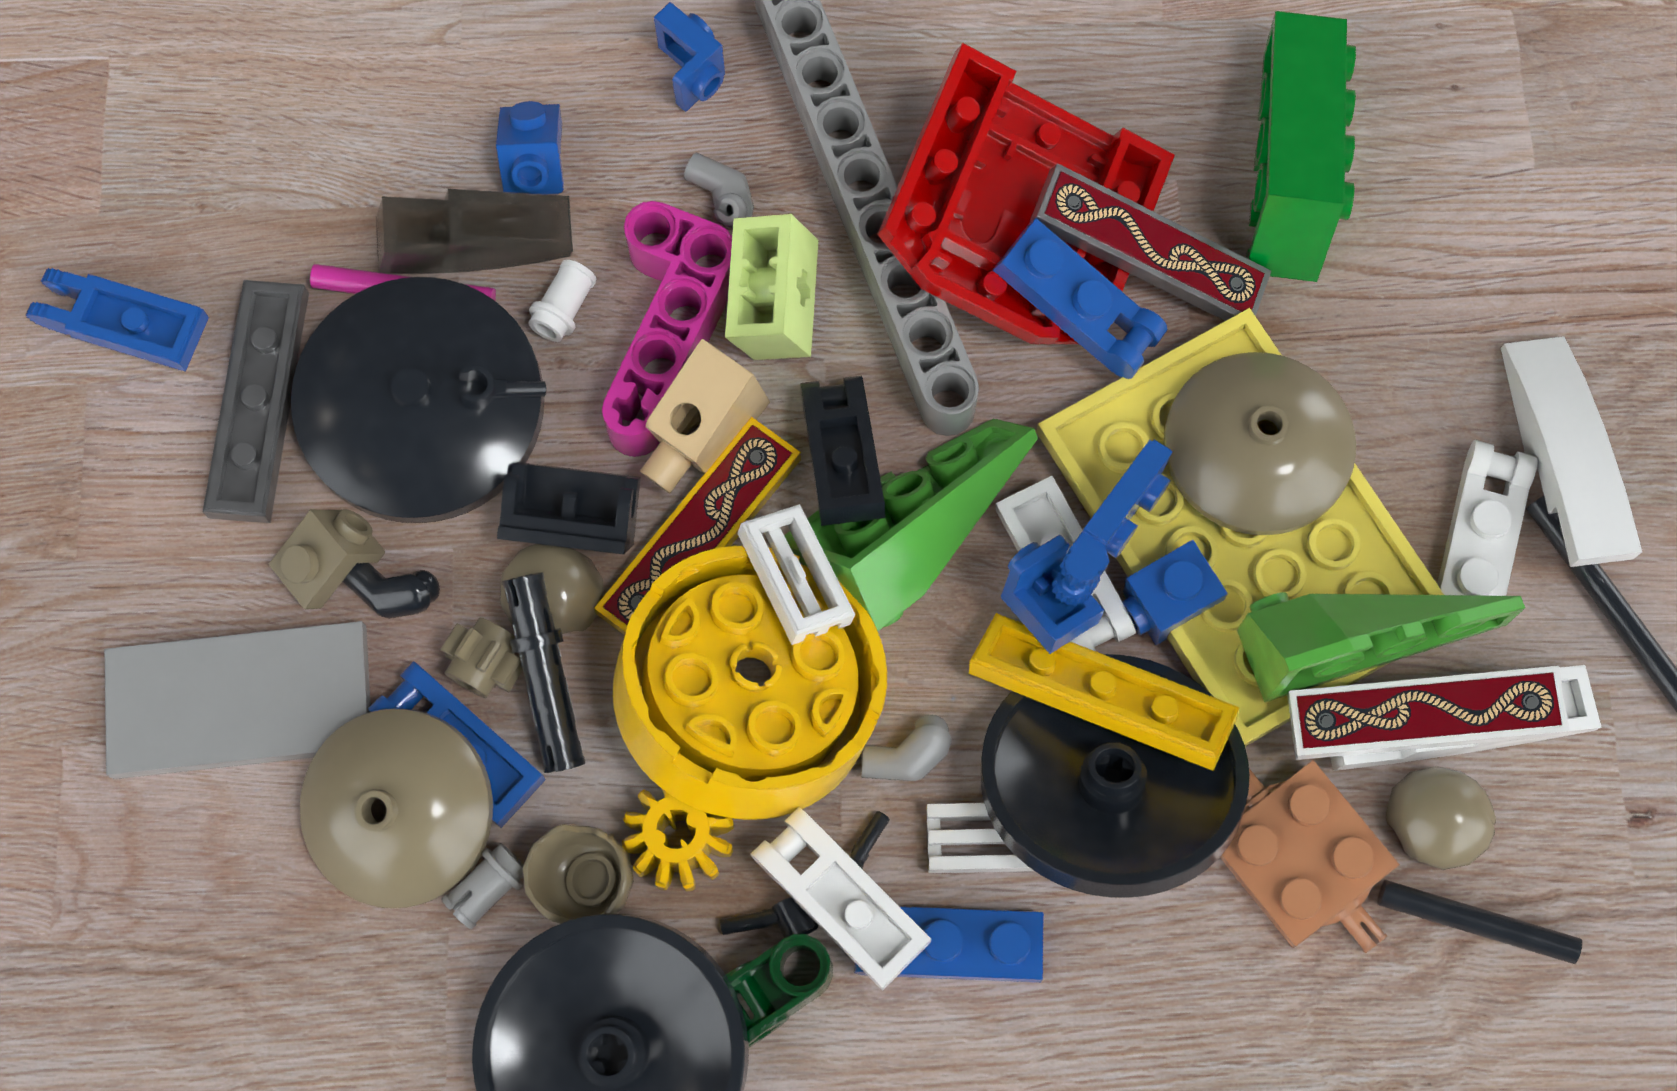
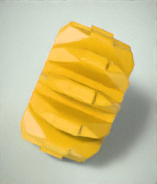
[622,789,734,892]

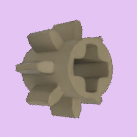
[440,618,523,698]

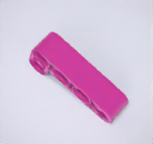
[602,201,732,457]

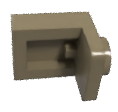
[268,509,385,609]

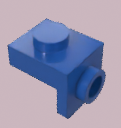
[654,2,725,112]
[496,101,564,197]
[1001,535,1104,654]
[1122,540,1228,645]

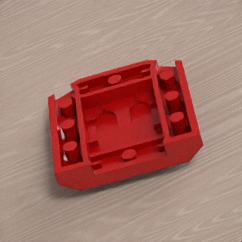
[877,43,1175,344]

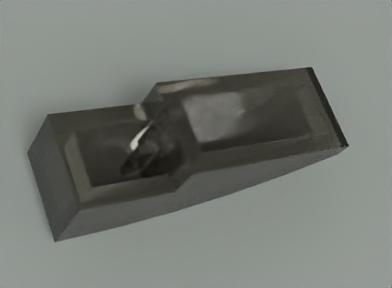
[376,189,573,274]

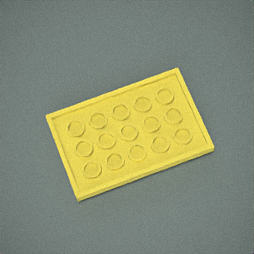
[1036,308,1444,747]

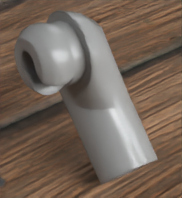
[684,152,754,229]
[861,715,952,781]

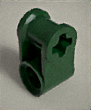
[726,934,833,1048]

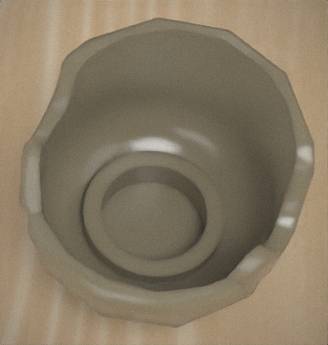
[500,544,603,634]
[1386,767,1496,870]
[523,824,634,924]

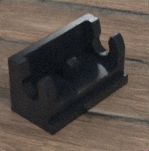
[497,462,641,555]

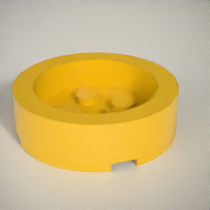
[613,546,887,820]

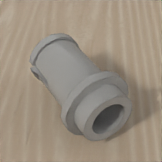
[442,843,524,929]

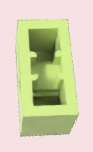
[725,214,819,360]

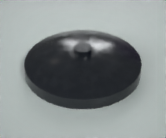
[291,277,545,523]
[981,654,1250,898]
[472,914,749,1091]

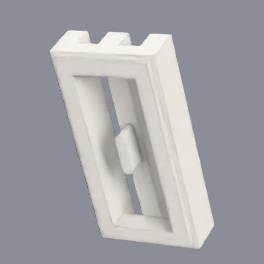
[737,504,855,645]
[926,803,1034,873]

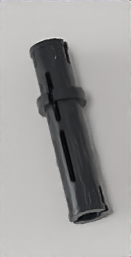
[502,572,586,773]

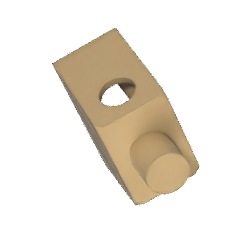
[639,339,770,494]

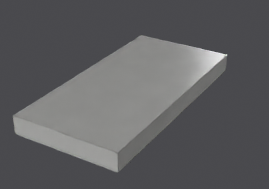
[104,621,371,779]

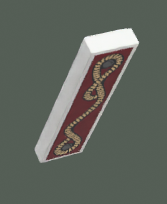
[1287,666,1570,760]

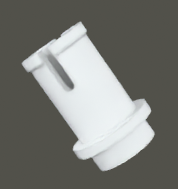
[529,260,597,342]

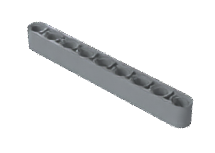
[754,0,979,436]

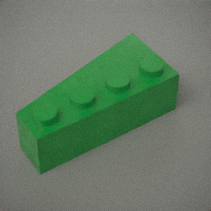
[1246,11,1356,282]

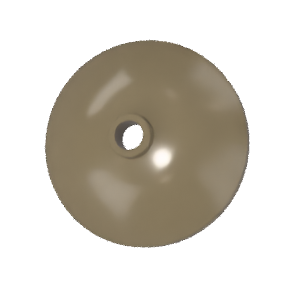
[1164,352,1356,535]
[300,709,493,909]

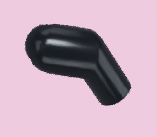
[342,563,440,619]

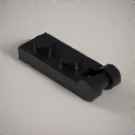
[800,375,885,526]

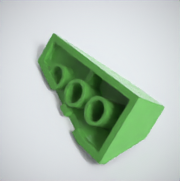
[784,418,1038,631]
[1237,592,1526,702]

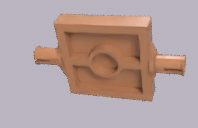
[1220,760,1400,953]

